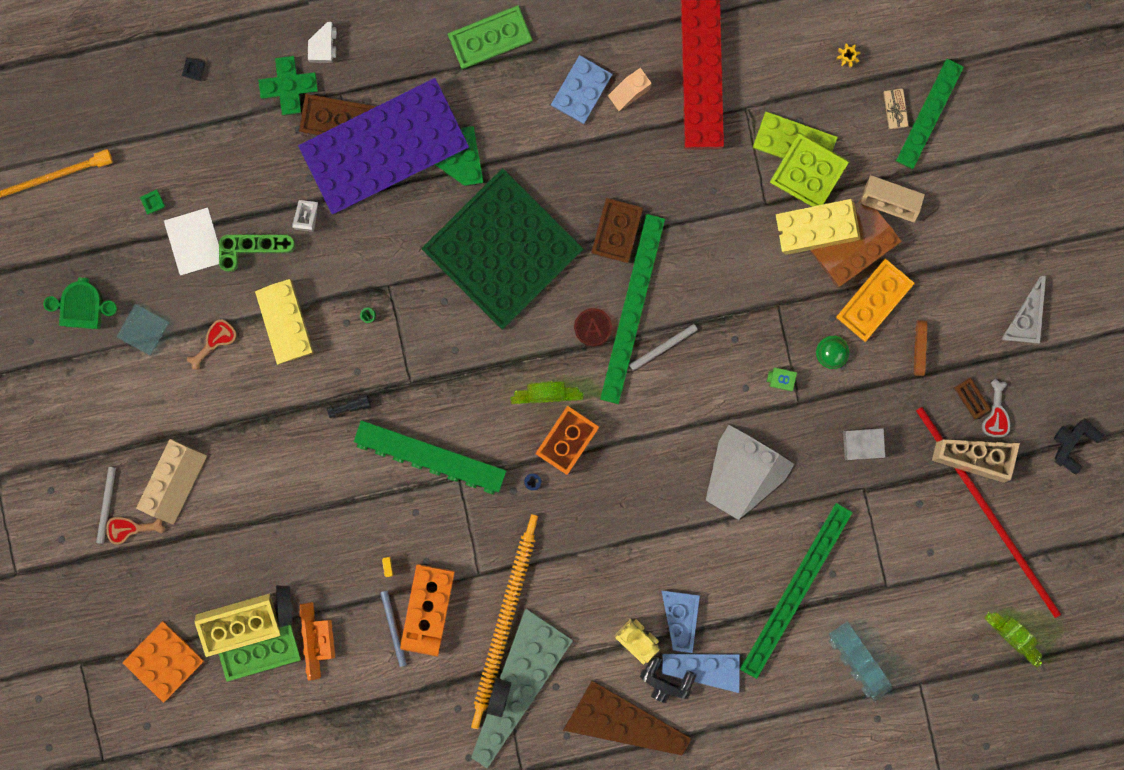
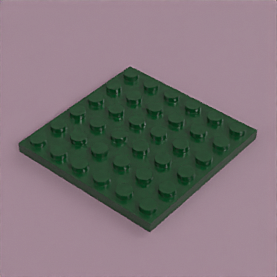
[421,168,584,330]

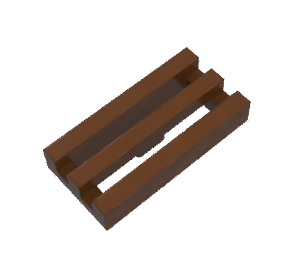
[954,377,991,420]

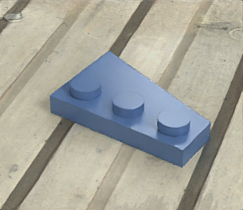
[661,590,700,653]

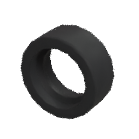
[487,678,511,717]

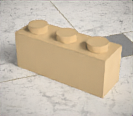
[860,175,925,222]

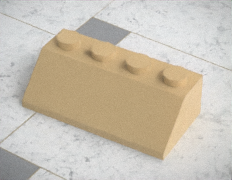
[136,439,207,525]

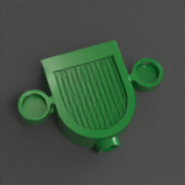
[43,277,117,330]

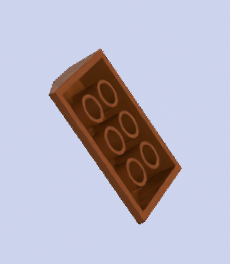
[810,200,902,288]

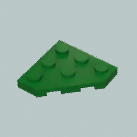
[434,126,483,186]

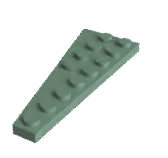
[471,609,573,768]

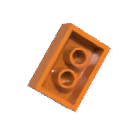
[535,406,599,475]

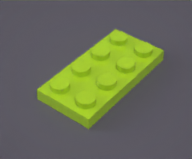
[752,111,837,159]

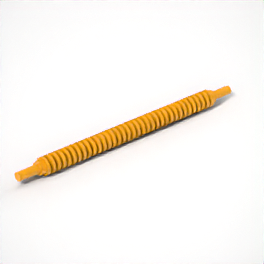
[471,514,538,729]

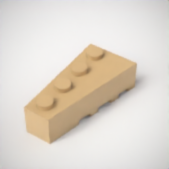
[932,440,1020,483]

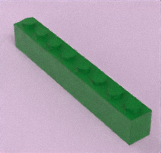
[353,420,506,495]

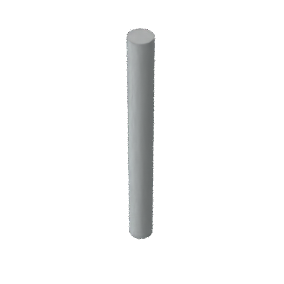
[629,324,697,371]
[96,467,116,544]

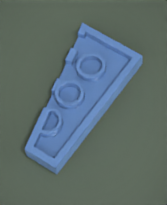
[662,654,739,693]

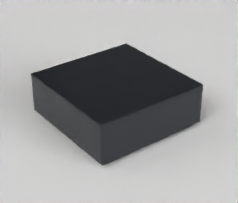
[182,57,206,81]

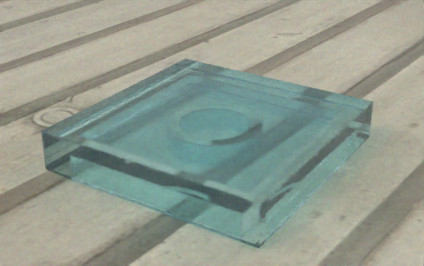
[117,304,170,356]

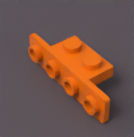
[299,602,335,681]

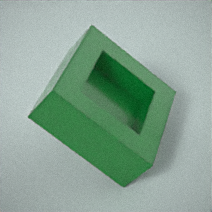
[139,189,166,215]

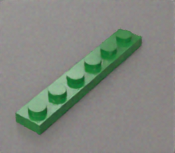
[895,59,964,170]

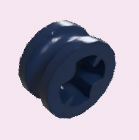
[524,473,541,491]

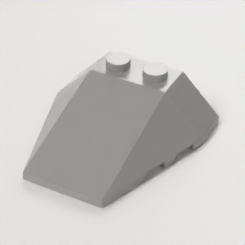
[706,425,794,520]

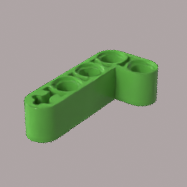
[219,235,296,273]

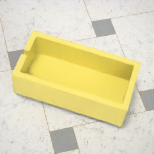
[776,199,861,255]

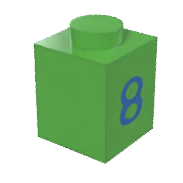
[766,368,797,392]

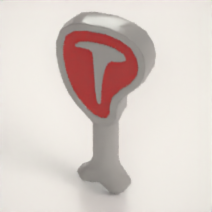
[982,379,1010,438]

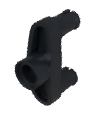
[1054,418,1104,475]
[640,655,697,703]

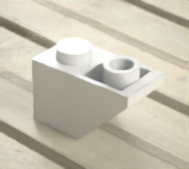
[308,22,337,63]

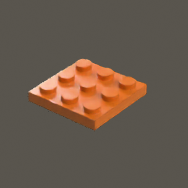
[123,621,204,703]

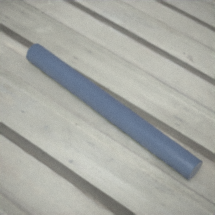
[380,590,407,667]

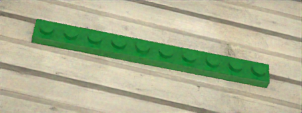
[600,214,665,404]
[740,503,853,679]

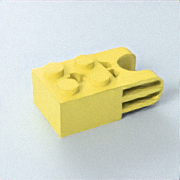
[615,619,660,665]

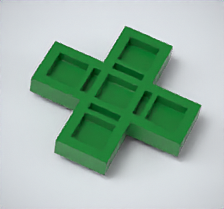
[258,56,318,116]

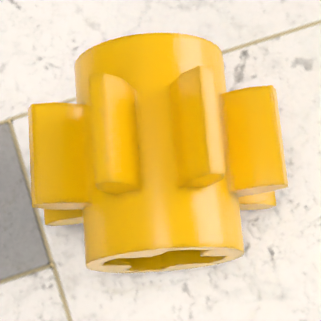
[836,43,860,68]

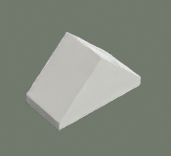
[293,200,318,232]

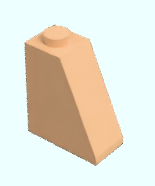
[608,68,652,111]

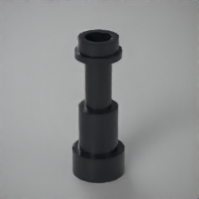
[327,393,371,418]

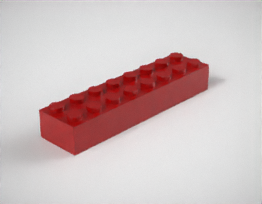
[680,0,724,150]

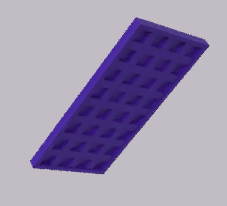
[298,78,469,214]

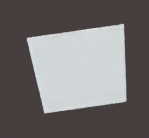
[164,208,219,275]

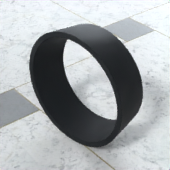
[276,585,292,628]

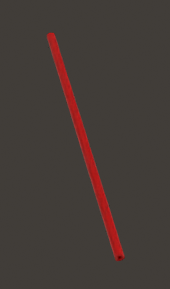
[916,407,1061,618]

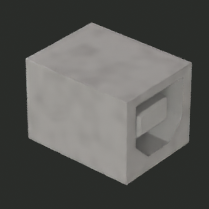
[843,429,885,460]

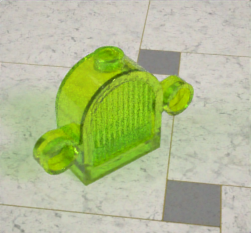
[510,381,584,404]
[984,612,1042,668]

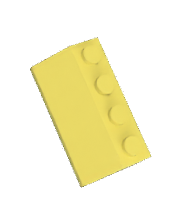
[255,279,314,365]
[194,594,280,657]

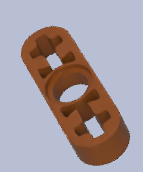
[914,320,927,376]

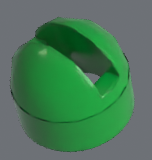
[360,307,376,323]

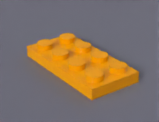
[835,259,914,342]

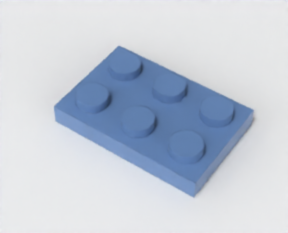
[551,55,612,125]

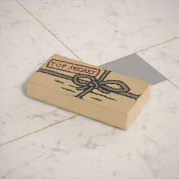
[883,89,908,130]

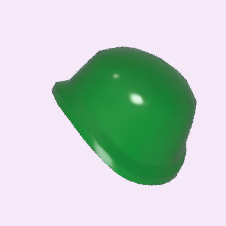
[816,336,849,369]

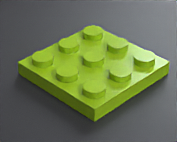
[770,132,849,207]

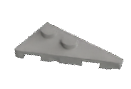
[1002,276,1046,344]

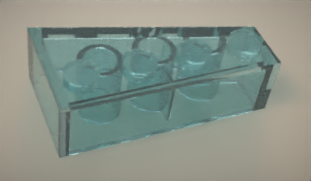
[828,621,893,702]

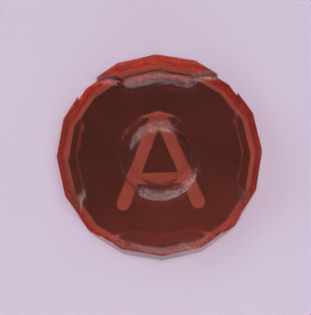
[574,308,612,347]

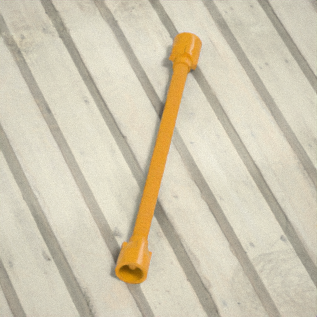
[0,149,113,198]

